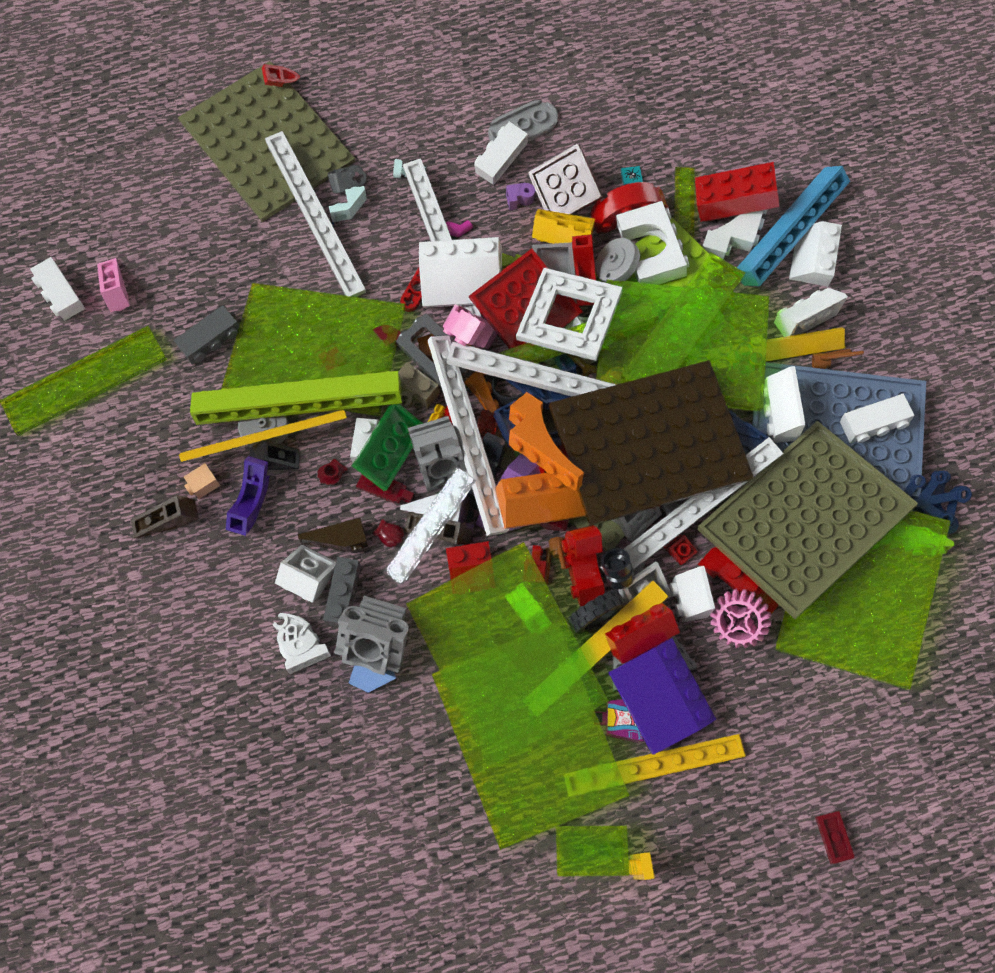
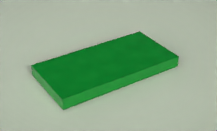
[351,404,423,491]

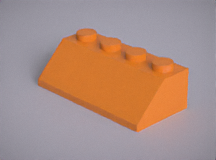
[495,473,586,529]

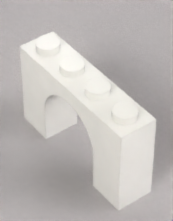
[616,201,689,290]

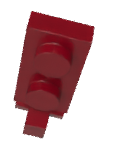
[356,475,415,504]

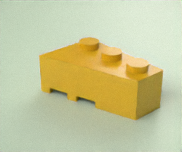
[532,209,595,244]

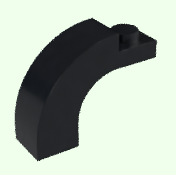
[461,432,506,510]

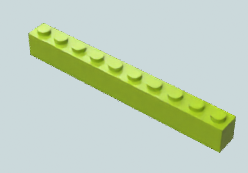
[190,371,402,425]

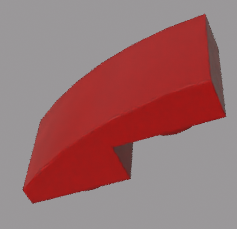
[664,534,698,565]

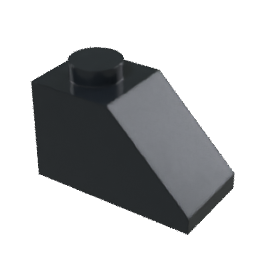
[250,440,299,471]

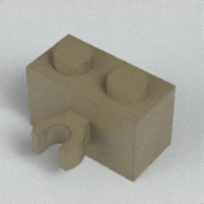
[398,362,440,409]

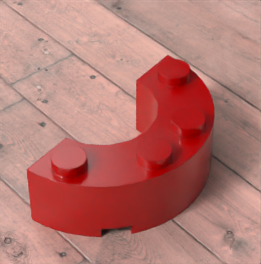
[590,182,670,233]
[561,525,605,606]

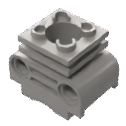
[408,416,468,492]
[334,596,409,675]

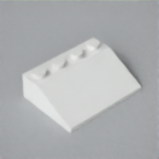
[419,237,502,308]

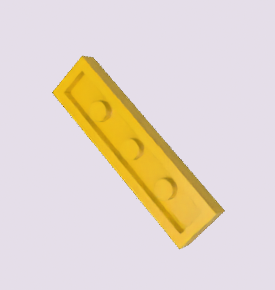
[627,852,654,880]

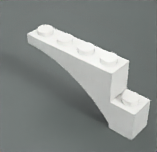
[703,209,768,262]

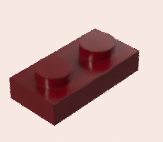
[815,811,855,864]

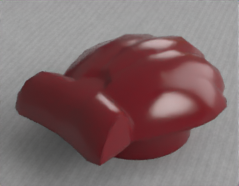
[317,459,347,485]
[372,519,404,547]

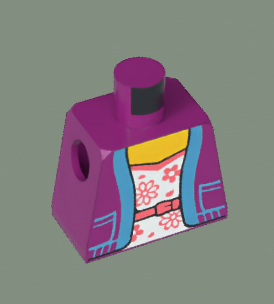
[593,699,644,743]

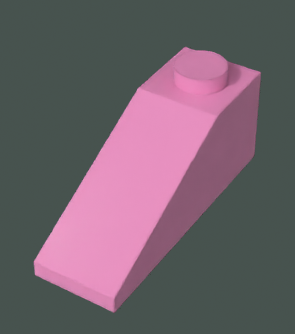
[97,258,130,313]

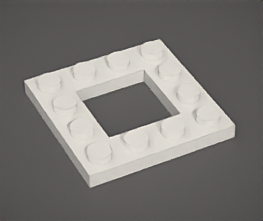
[516,268,622,361]

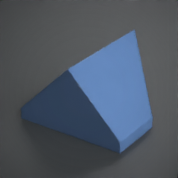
[349,666,396,693]

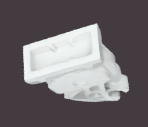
[273,613,331,674]

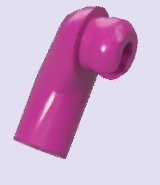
[445,220,473,237]

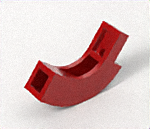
[572,234,596,306]

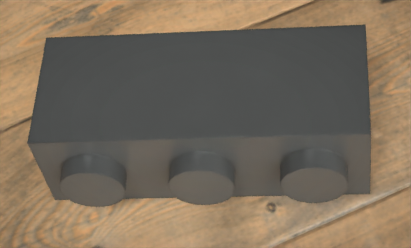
[173,305,241,365]
[323,557,362,627]

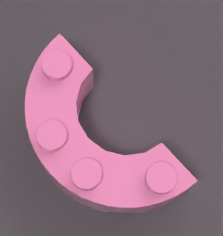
[443,304,497,349]

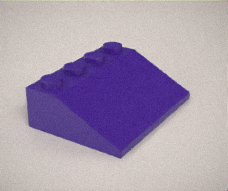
[608,638,717,755]

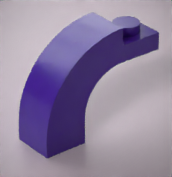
[226,456,270,536]

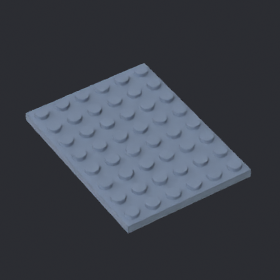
[752,361,926,499]

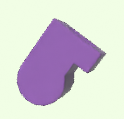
[506,183,535,210]

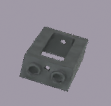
[396,313,476,389]

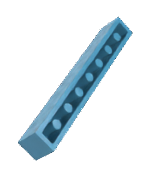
[734,166,850,286]

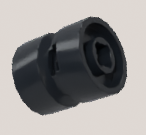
[601,548,635,589]

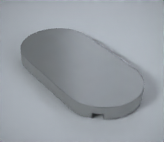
[488,100,558,142]

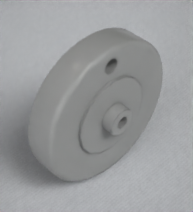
[595,238,640,285]
[238,416,289,447]

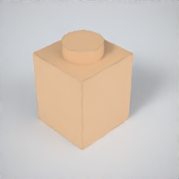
[184,463,221,499]

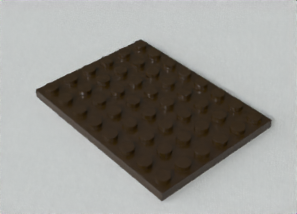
[549,360,754,526]

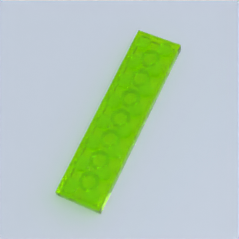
[621,252,745,382]
[0,326,167,436]

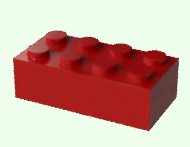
[695,162,780,222]

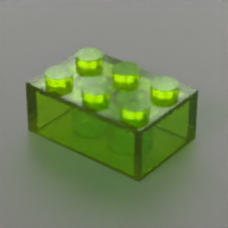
[555,826,629,877]

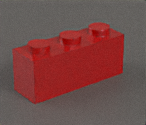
[605,603,680,664]

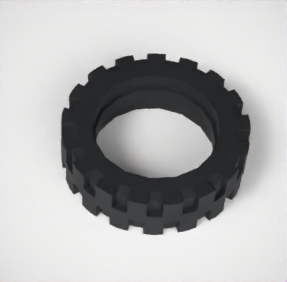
[567,589,626,635]

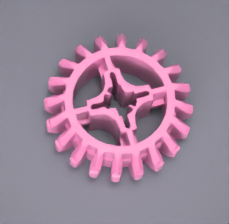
[710,589,772,649]

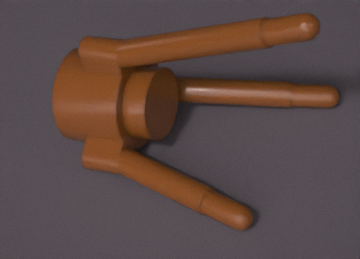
[811,349,864,369]
[544,537,566,585]

